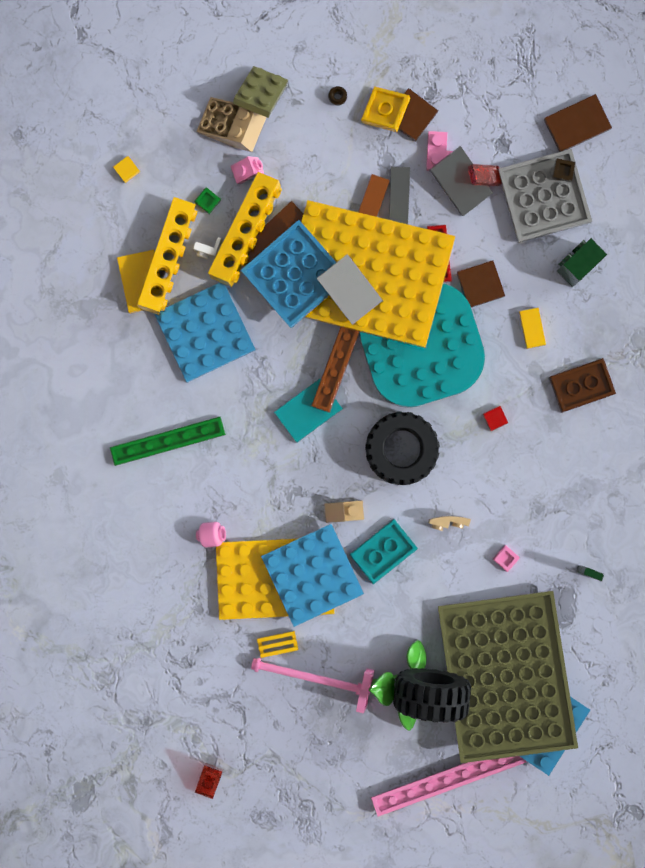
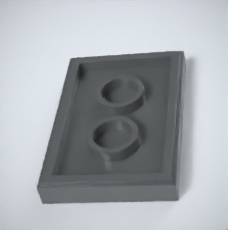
[429,146,493,216]

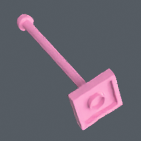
[251,658,375,713]

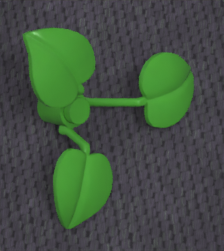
[369,639,427,731]

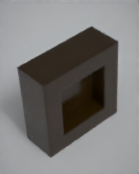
[552,158,576,182]

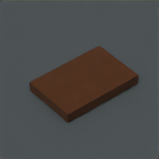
[544,94,612,152]
[549,358,616,413]

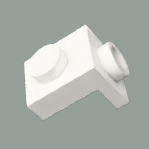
[193,237,223,259]

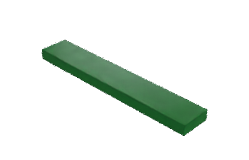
[110,417,226,466]

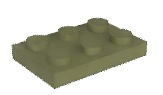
[233,66,288,118]

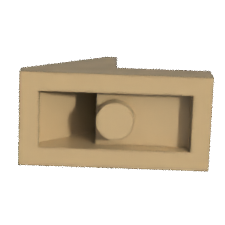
[324,500,364,523]

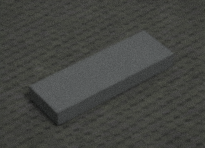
[389,167,410,224]

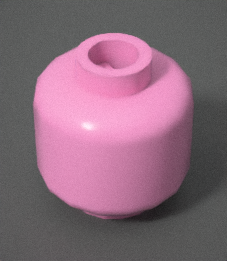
[196,521,226,548]

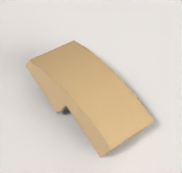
[428,516,471,531]

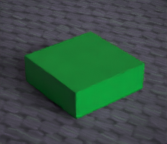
[194,187,221,214]

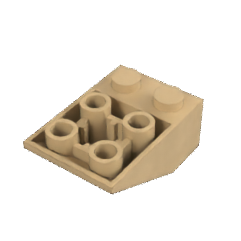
[196,97,266,152]

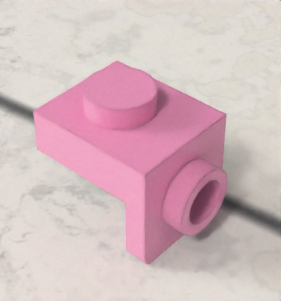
[231,156,264,184]

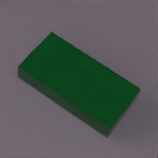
[576,565,604,581]

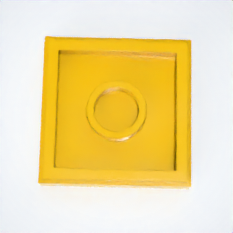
[361,86,410,132]

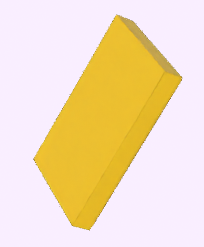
[117,249,167,314]

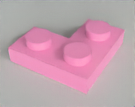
[426,131,453,171]

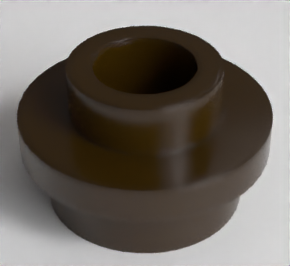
[328,86,347,106]

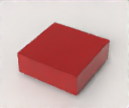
[483,406,508,431]

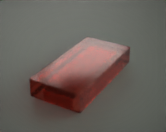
[468,164,502,186]

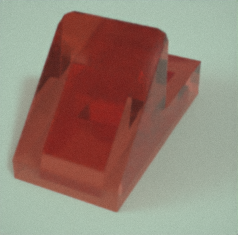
[195,763,223,799]

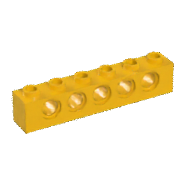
[208,172,282,287]
[137,197,198,315]

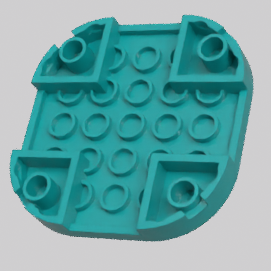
[360,283,485,408]

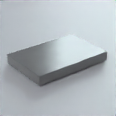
[316,254,383,325]

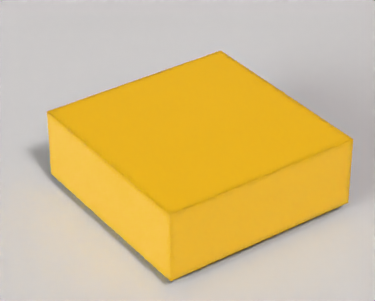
[113,156,140,183]

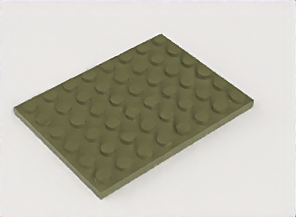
[438,591,578,763]

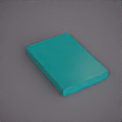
[274,378,343,443]
[349,519,418,585]

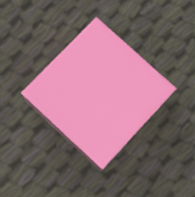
[493,545,520,572]

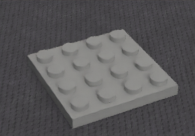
[497,149,592,243]

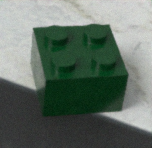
[557,238,607,287]

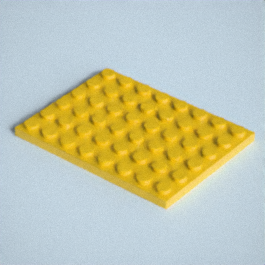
[301,200,455,348]

